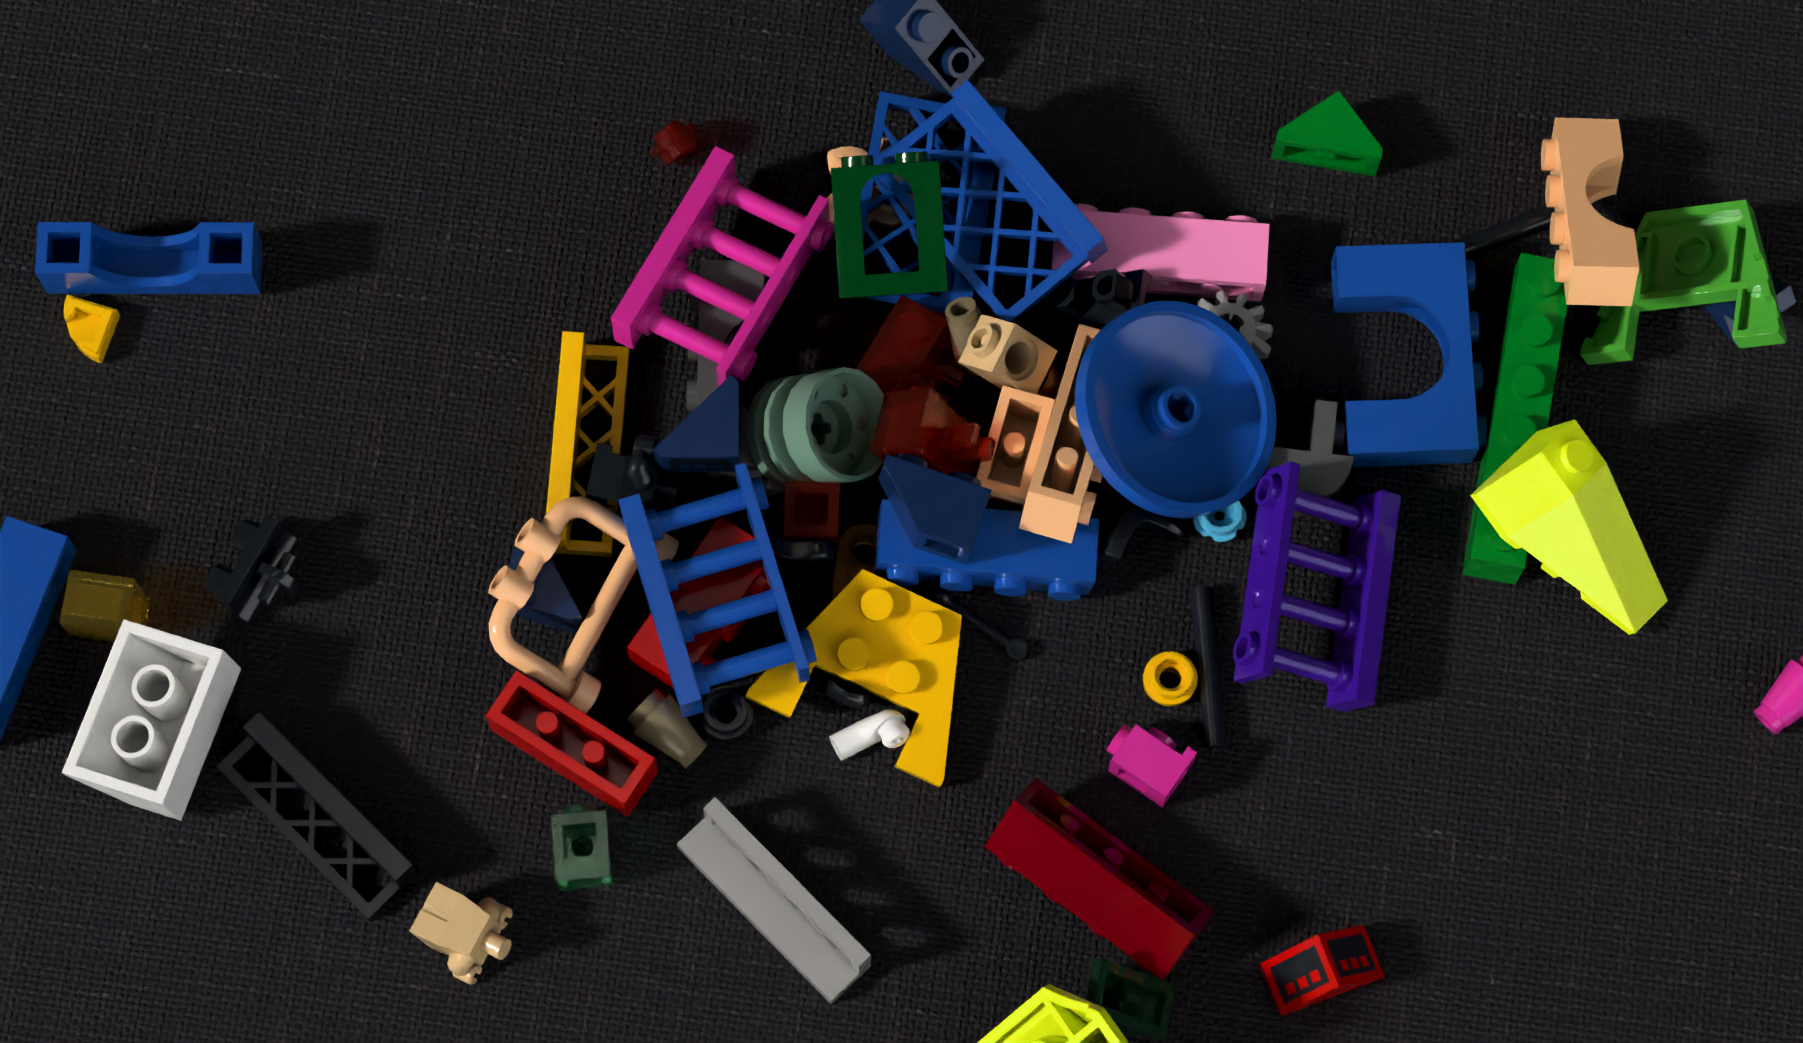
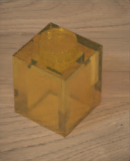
[60,570,149,642]

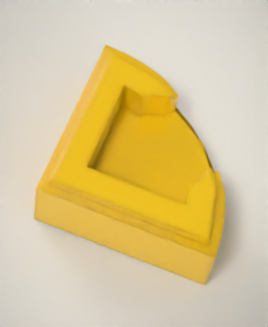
[64,294,120,364]

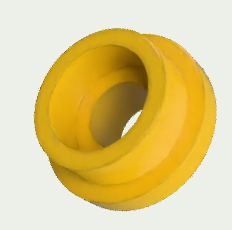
[1143,651,1198,706]

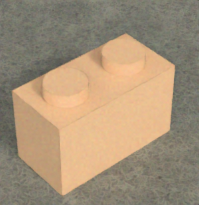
[976,385,1055,512]

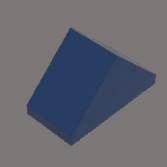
[498,525,583,633]

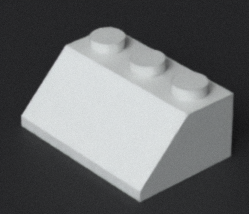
[62,619,241,821]

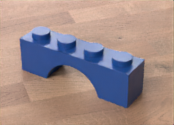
[35,222,263,294]

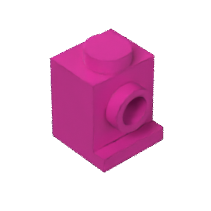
[1107,724,1197,808]

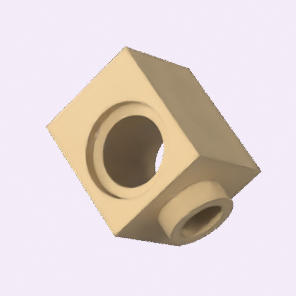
[958,314,1057,394]

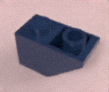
[859,0,985,98]
[878,454,992,565]

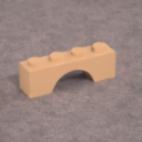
[1541,117,1640,306]

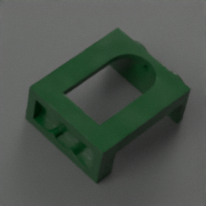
[831,151,948,299]

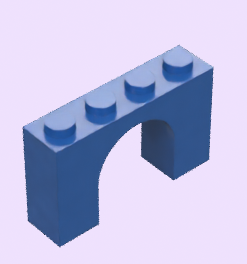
[1330,242,1487,467]

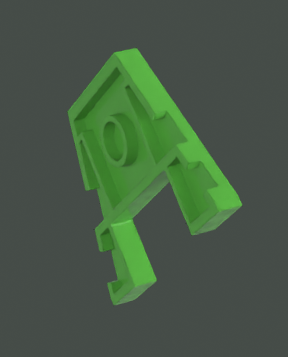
[1580,199,1787,365]

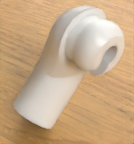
[829,709,910,761]

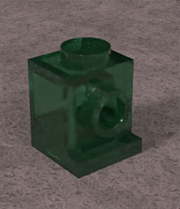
[550,804,614,891]

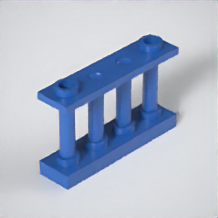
[618,463,817,718]

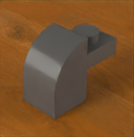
[1265,400,1354,517]

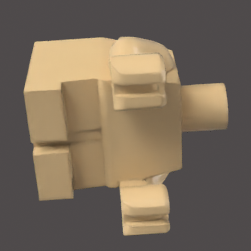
[409,882,513,985]

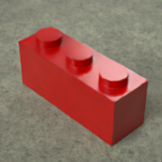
[627,516,775,689]
[485,670,658,817]

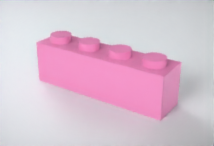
[1051,204,1269,302]

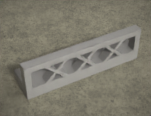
[677,797,871,1004]

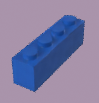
[873,499,1099,601]
[0,516,78,741]

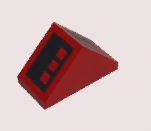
[1260,925,1384,1017]

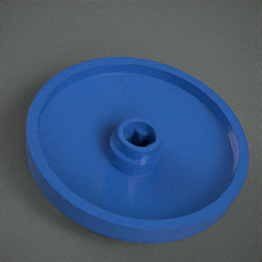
[1075,301,1277,518]

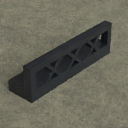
[216,712,418,921]

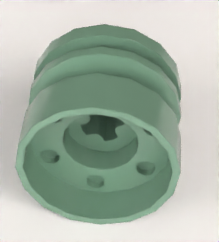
[746,367,892,489]

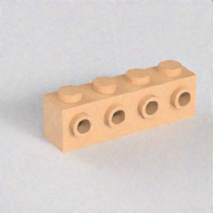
[1019,324,1103,544]

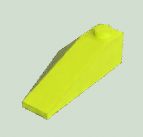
[1470,419,1668,635]

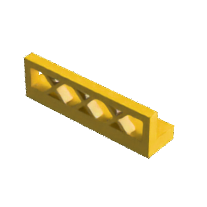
[546,331,630,557]

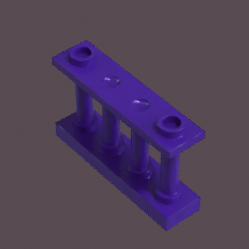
[1233,461,1401,712]

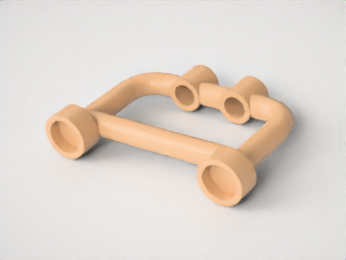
[488,496,679,714]

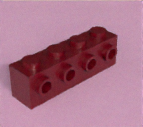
[984,778,1215,981]

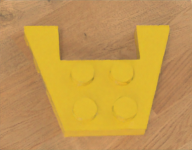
[745,569,962,788]

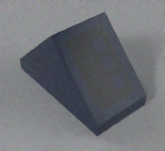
[653,375,741,472]

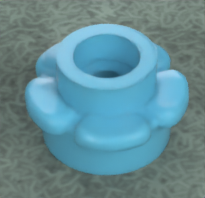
[1193,500,1247,542]

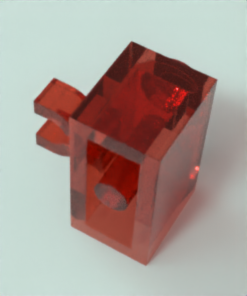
[856,295,965,428]
[870,386,996,478]

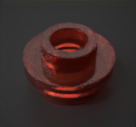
[650,119,701,167]

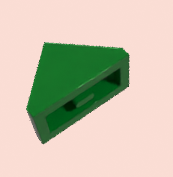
[1271,91,1383,177]

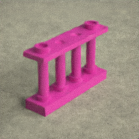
[611,146,834,387]

